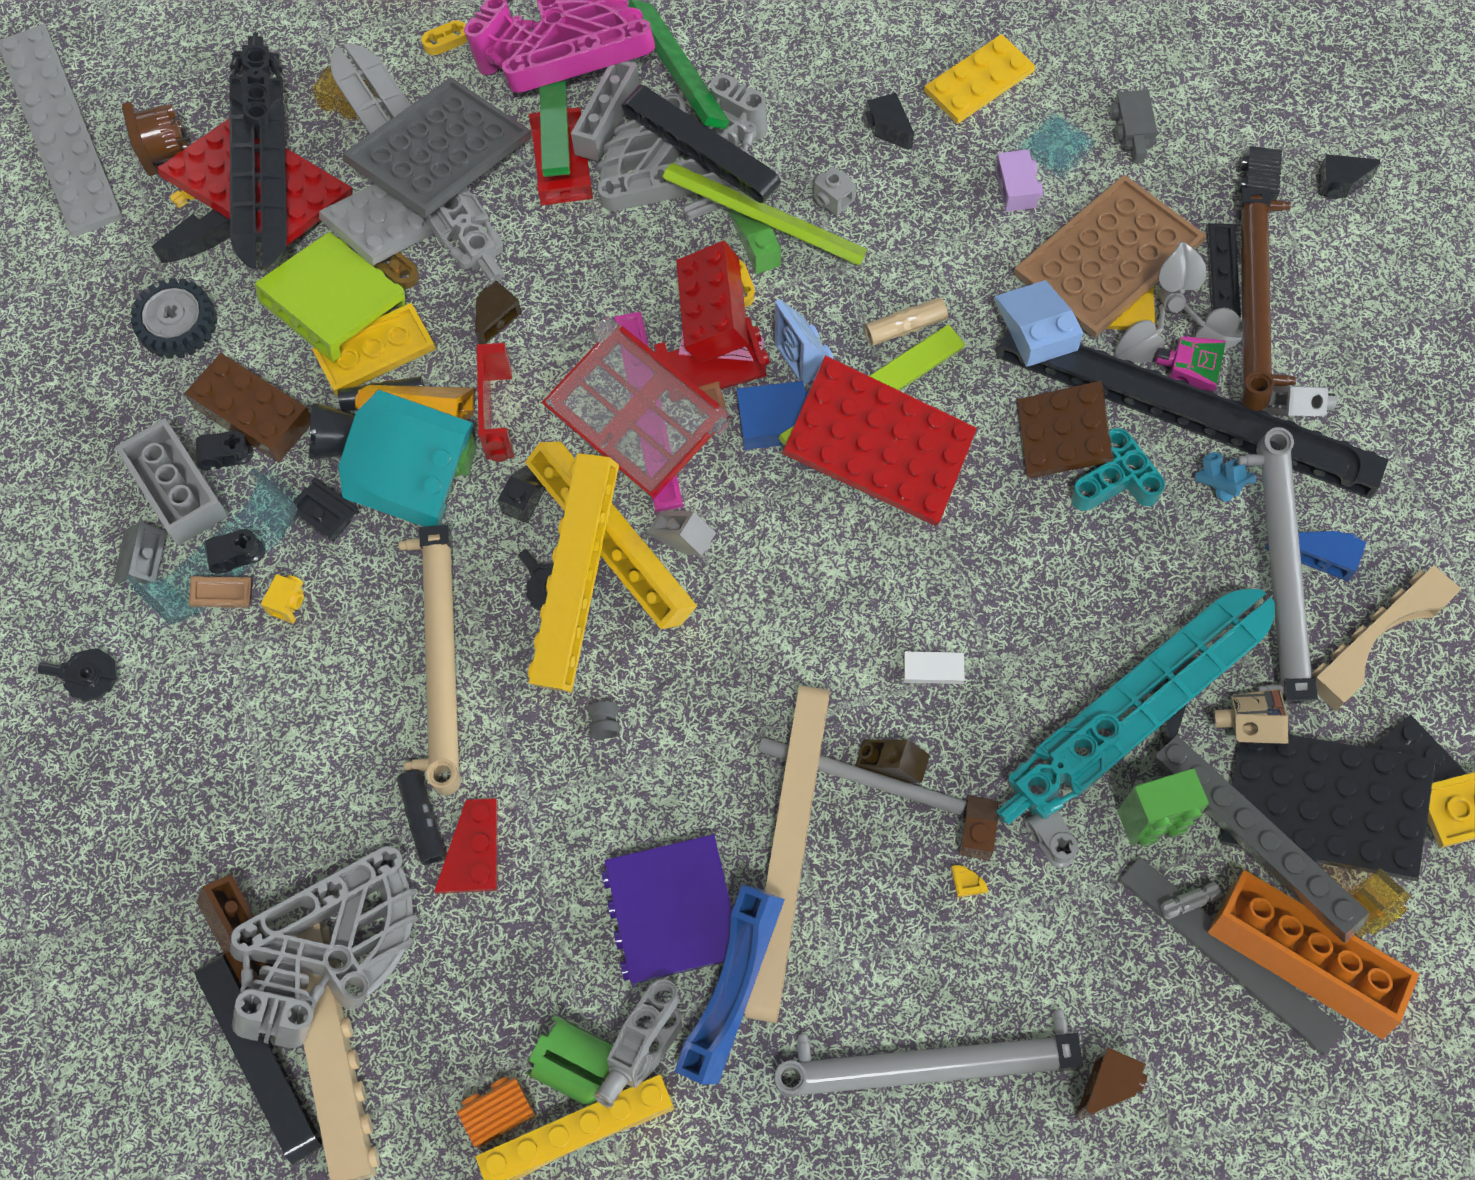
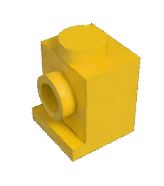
[260,574,304,624]

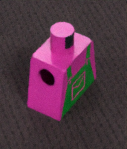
[1155,336,1226,392]

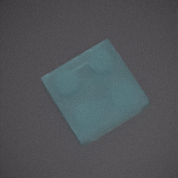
[1021,113,1096,179]

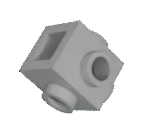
[814,166,856,216]

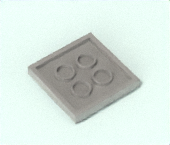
[319,184,433,266]

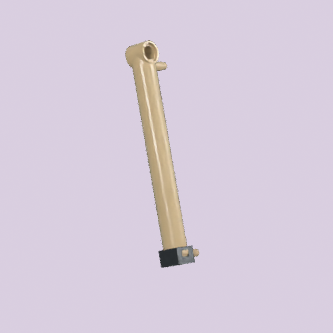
[398,525,461,796]

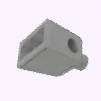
[1263,385,1337,416]

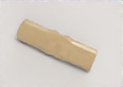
[864,297,948,346]

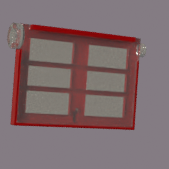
[541,317,730,499]

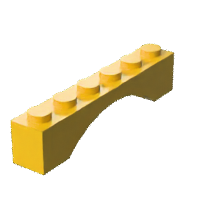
[475,1074,675,1180]

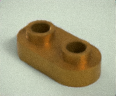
[374,252,419,289]

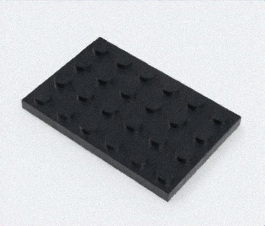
[1221,735,1436,882]

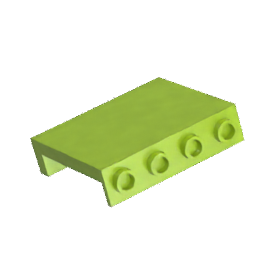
[254,232,406,363]

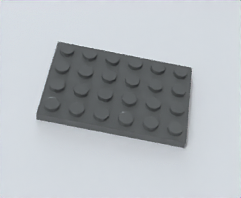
[343,77,531,218]

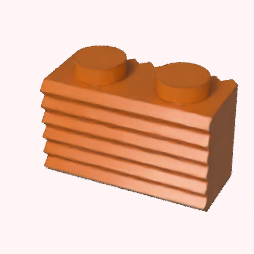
[456,1076,536,1149]

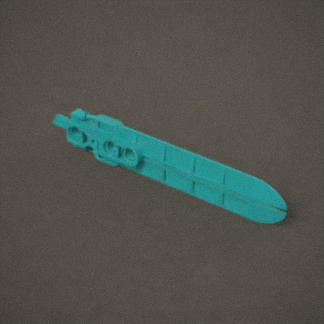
[996,589,1275,826]

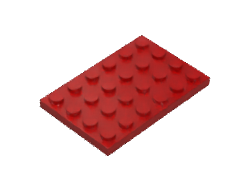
[158,118,352,246]
[782,355,977,526]

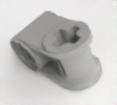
[1024,811,1078,868]

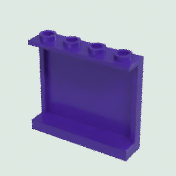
[601,834,732,988]

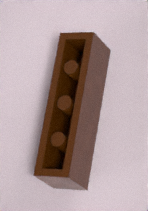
[196,874,273,987]

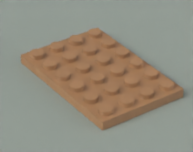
[1014,174,1206,338]

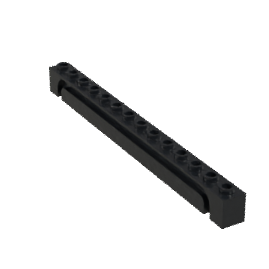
[997,328,1389,499]

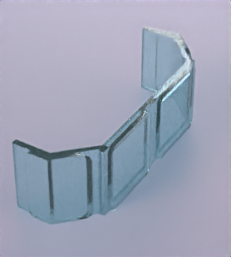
[127,468,298,625]

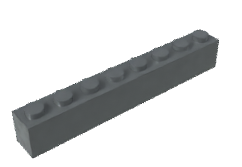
[1155,735,1369,943]

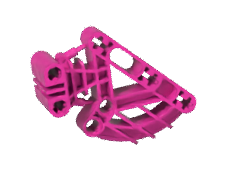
[464,0,655,93]

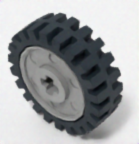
[130,278,217,359]

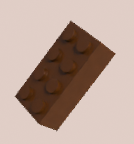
[184,353,311,463]

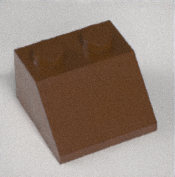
[1075,1048,1148,1120]

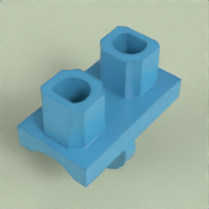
[1195,452,1256,502]

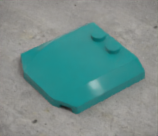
[338,390,475,527]

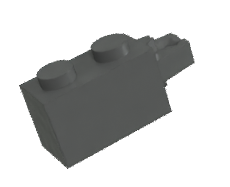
[1110,90,1158,163]

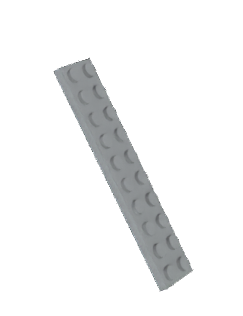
[0,24,124,238]

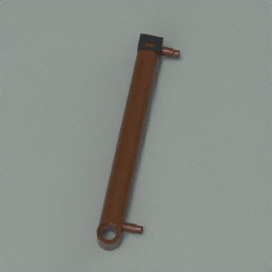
[1239,188,1296,411]

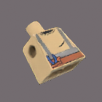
[1214,689,1288,744]

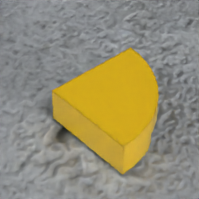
[951,865,988,898]

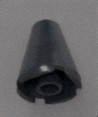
[309,403,355,460]

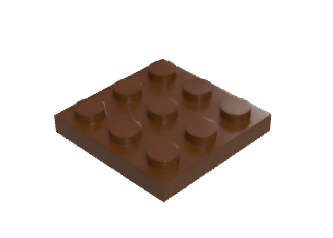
[1017,381,1114,478]

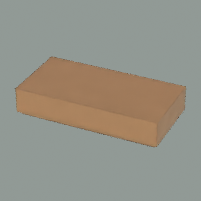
[189,576,252,608]

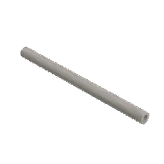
[758,737,966,816]

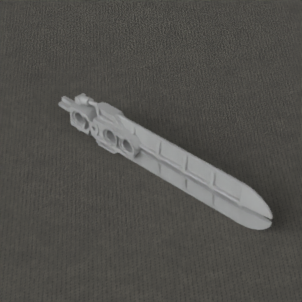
[331,43,505,283]

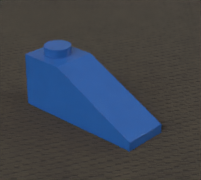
[1264,531,1367,582]

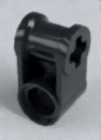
[196,430,254,471]
[204,529,265,574]

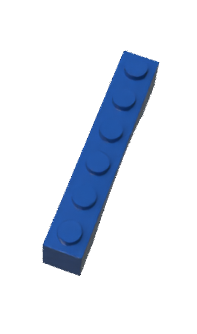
[674,884,785,1085]

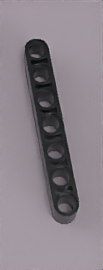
[621,84,781,203]
[194,954,323,1165]

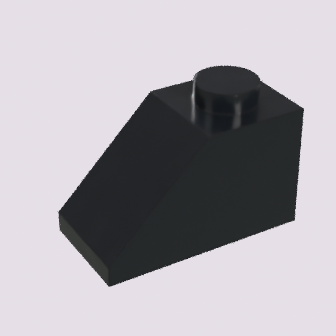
[863,93,914,150]
[1319,154,1380,199]
[498,465,546,524]

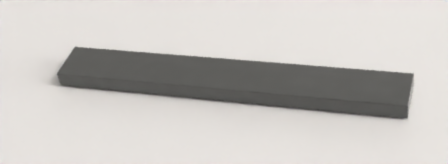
[1119,857,1344,1055]

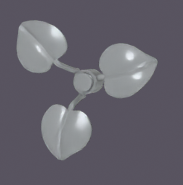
[1114,241,1242,363]

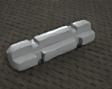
[1160,882,1222,919]

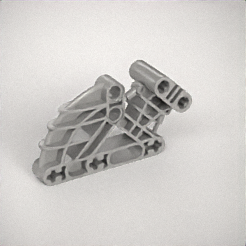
[597,74,768,211]
[230,846,419,1048]

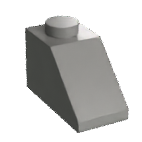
[646,511,716,556]

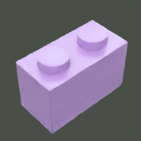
[995,149,1043,212]

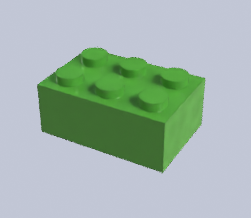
[1117,768,1209,847]

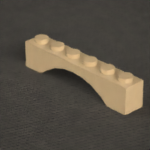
[1312,565,1461,711]

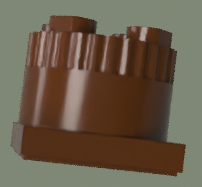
[121,102,188,176]

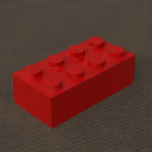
[676,240,749,364]

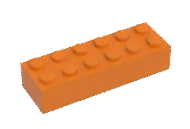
[1207,870,1419,1040]

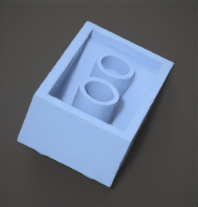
[994,280,1083,367]
[775,299,833,385]

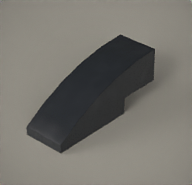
[151,209,230,263]

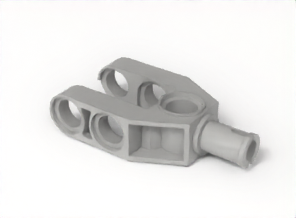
[594,979,682,1108]

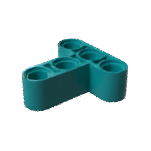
[1071,428,1165,511]

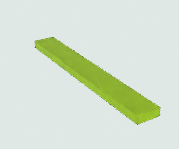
[663,162,867,265]
[778,324,966,446]

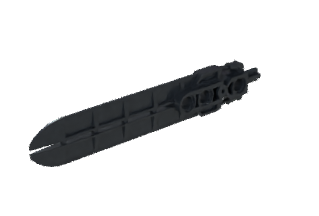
[229,32,287,269]

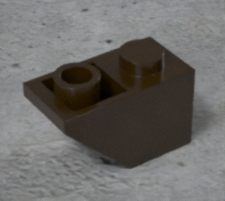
[855,740,930,783]

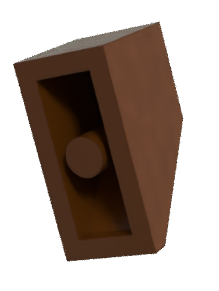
[959,795,998,861]

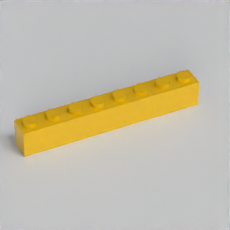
[524,441,697,629]
[528,453,619,693]

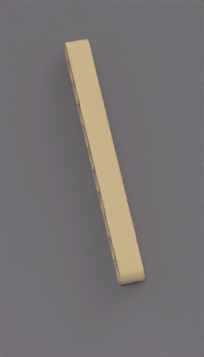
[745,685,830,1023]

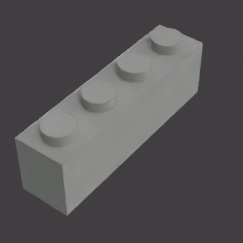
[571,61,640,162]

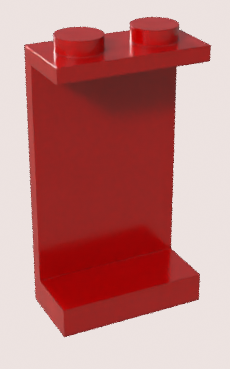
[529,107,593,206]
[654,317,770,403]
[477,343,515,462]

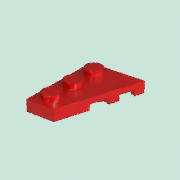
[434,798,498,894]

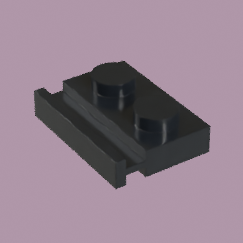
[287,478,359,542]

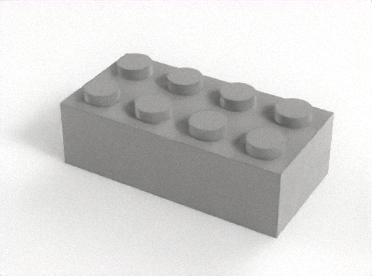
[115,418,228,546]

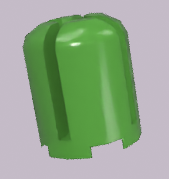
[525,1015,613,1105]

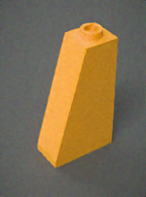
[355,385,474,420]

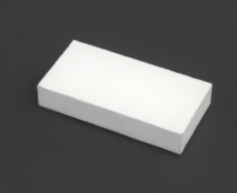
[904,651,965,684]

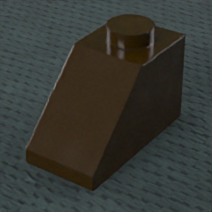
[475,281,522,344]

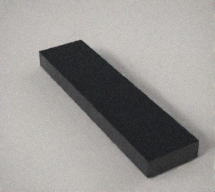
[1206,223,1241,318]

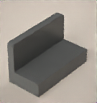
[113,521,167,585]

